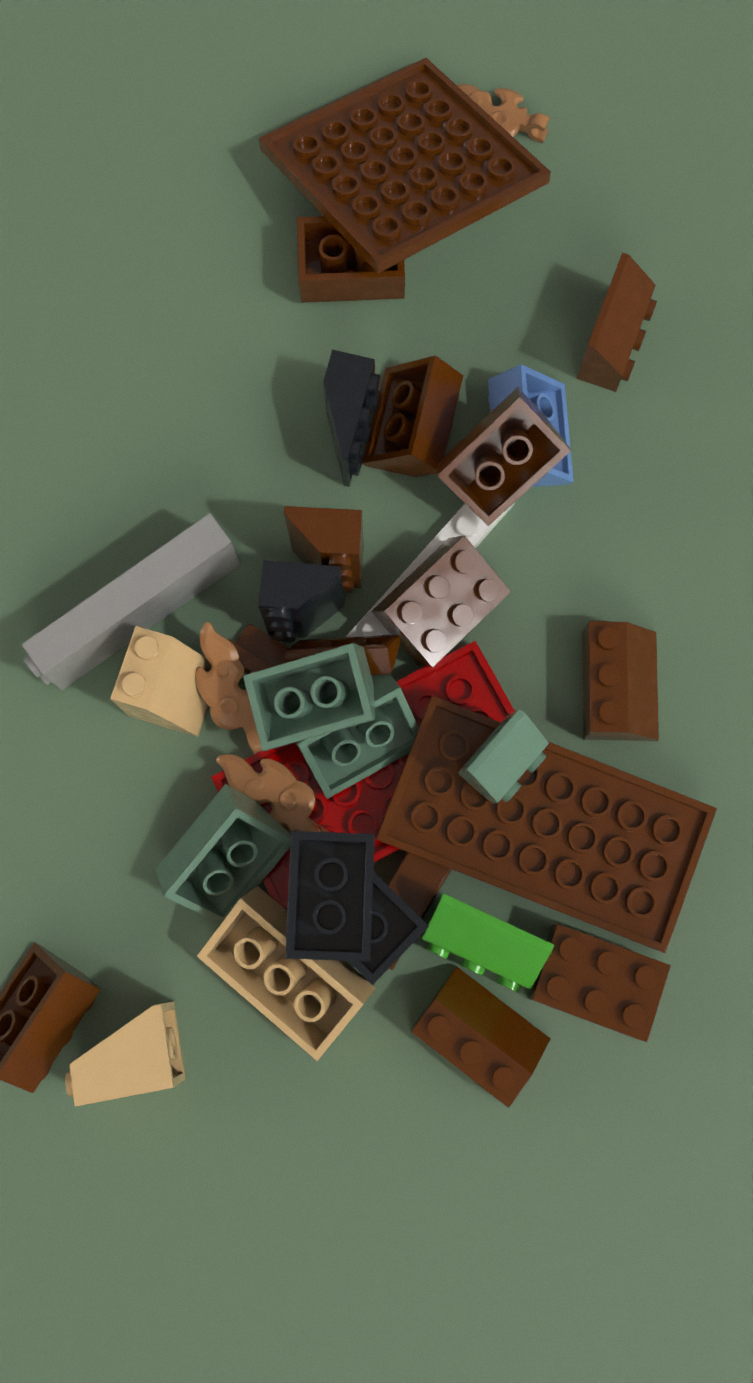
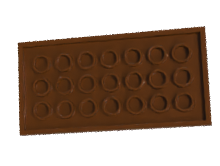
[376,696,717,953]

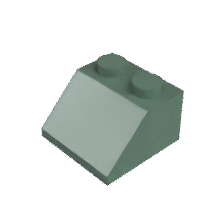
[458,708,549,804]

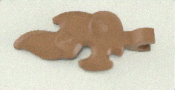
[457,84,550,143]
[196,622,262,754]
[216,754,329,834]

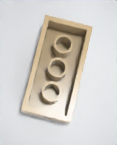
[197,886,377,1061]

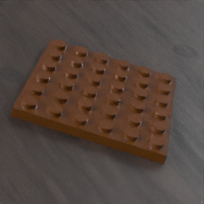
[259,58,551,273]

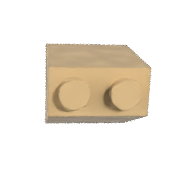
[110,626,212,737]
[65,1001,186,1107]

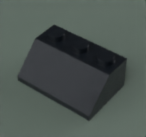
[258,560,345,642]

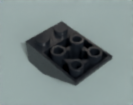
[323,349,380,487]

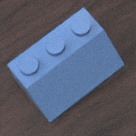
[488,364,574,487]

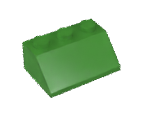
[421,893,554,993]

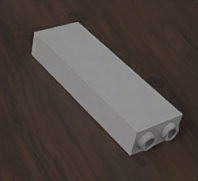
[21,513,240,690]

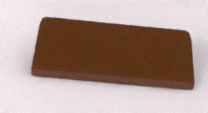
[283,634,401,675]
[388,852,451,970]

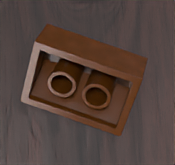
[576,252,657,392]
[362,355,464,477]
[437,387,571,526]
[284,506,364,592]
[582,621,659,741]
[0,942,101,1093]
[411,966,551,1108]

